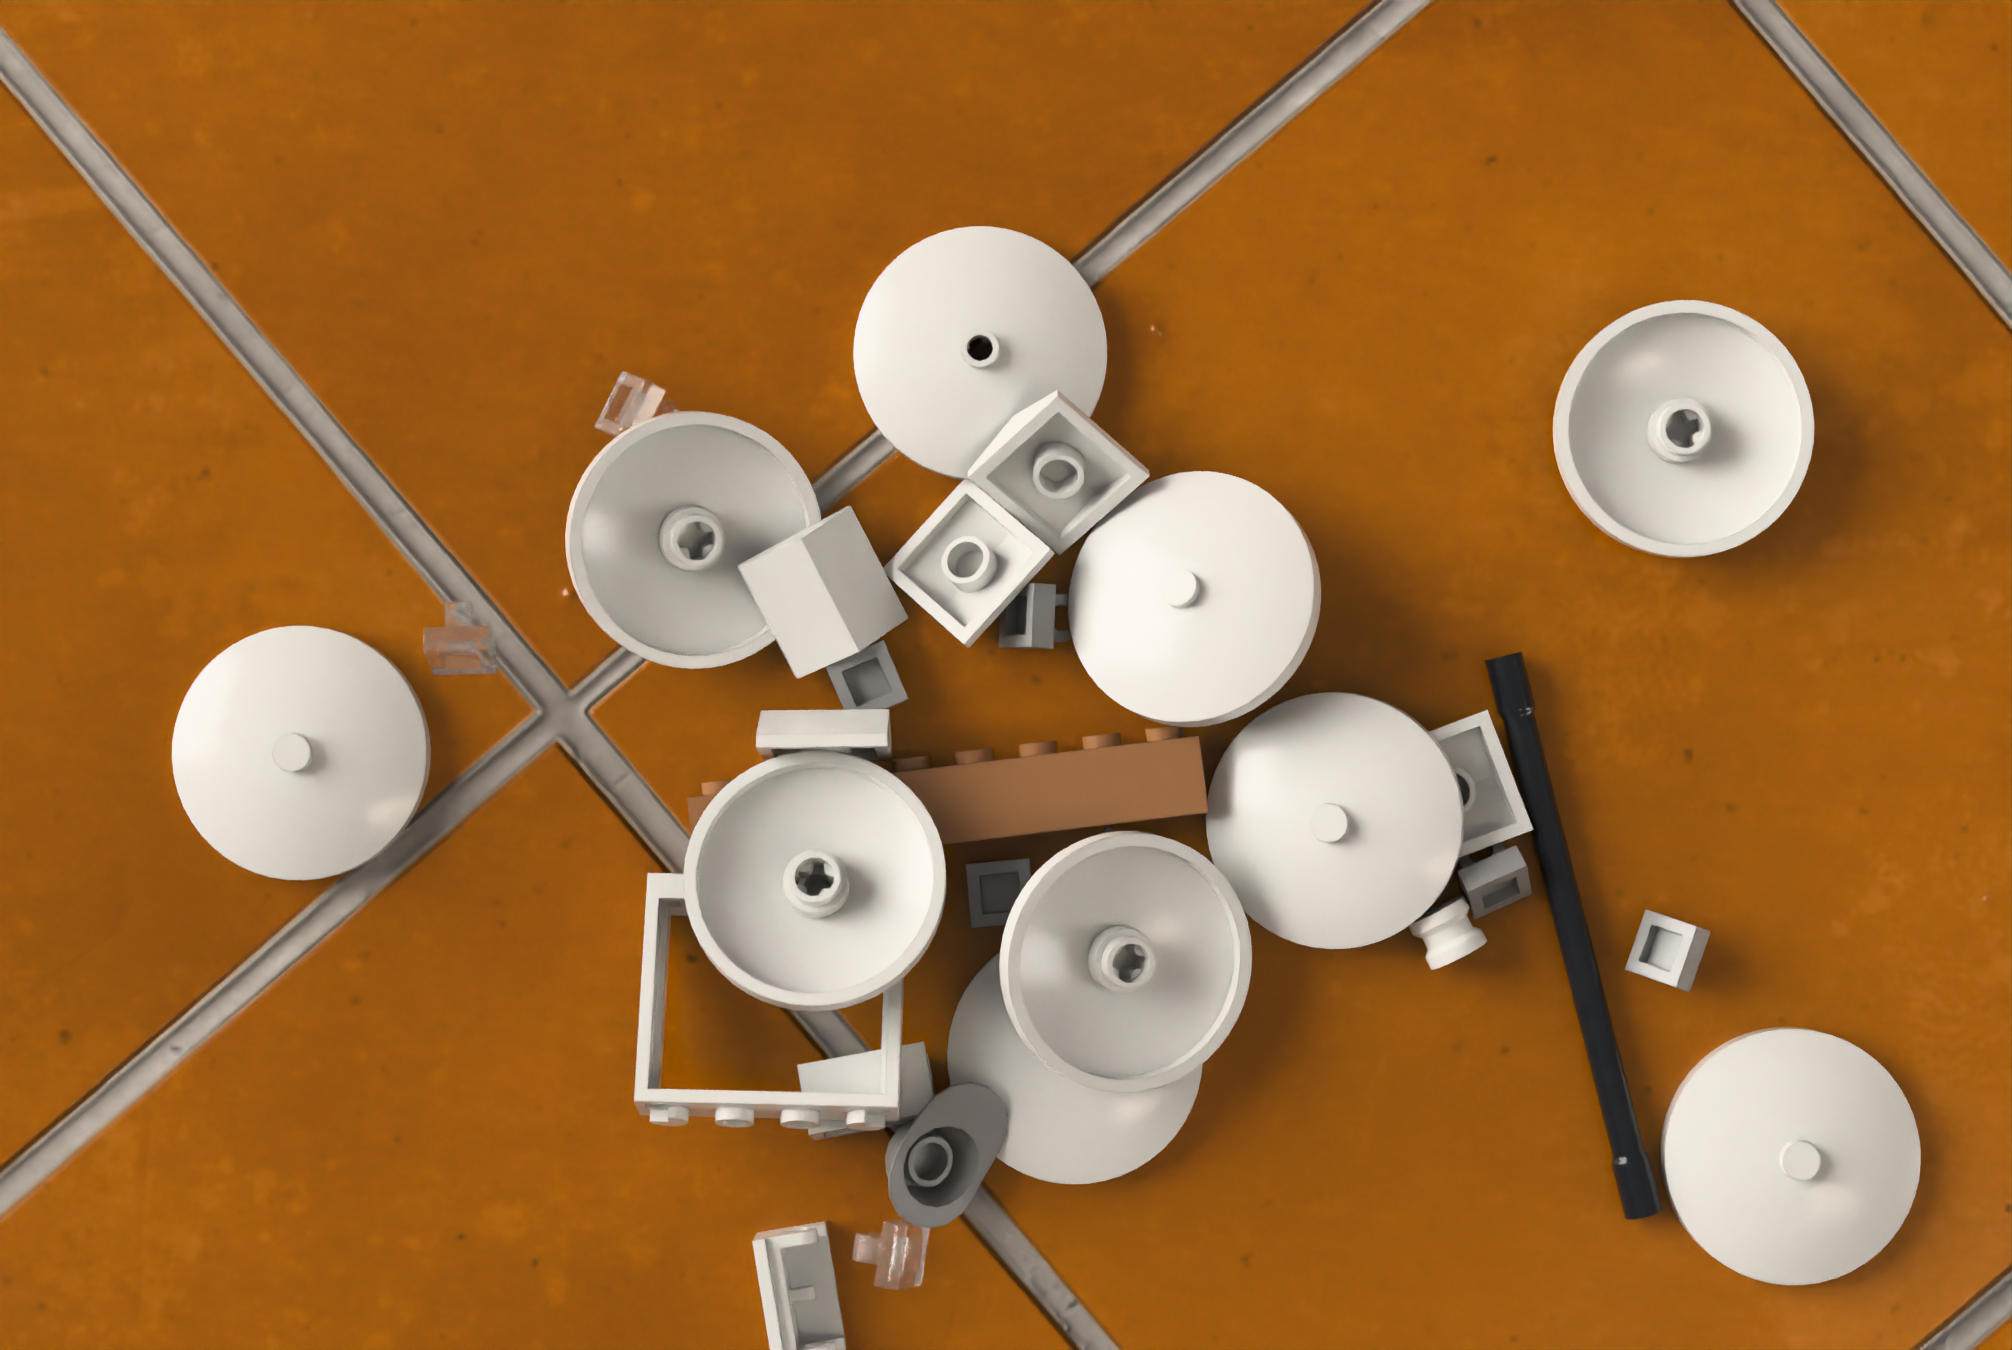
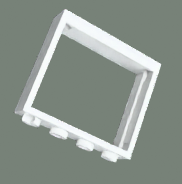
[634,873,904,1131]

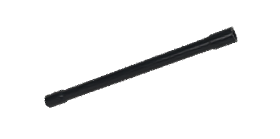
[1485,652,1663,1220]

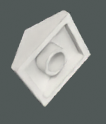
[968,390,1150,555]
[883,479,1055,649]
[737,505,908,679]
[756,709,892,761]
[1429,710,1534,858]

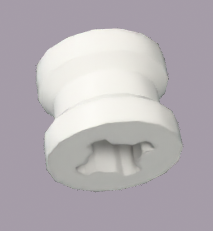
[1409,895,1487,970]

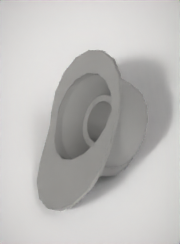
[885,1082,1008,1229]

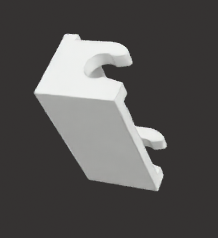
[797,1041,935,1141]
[752,1221,847,1350]

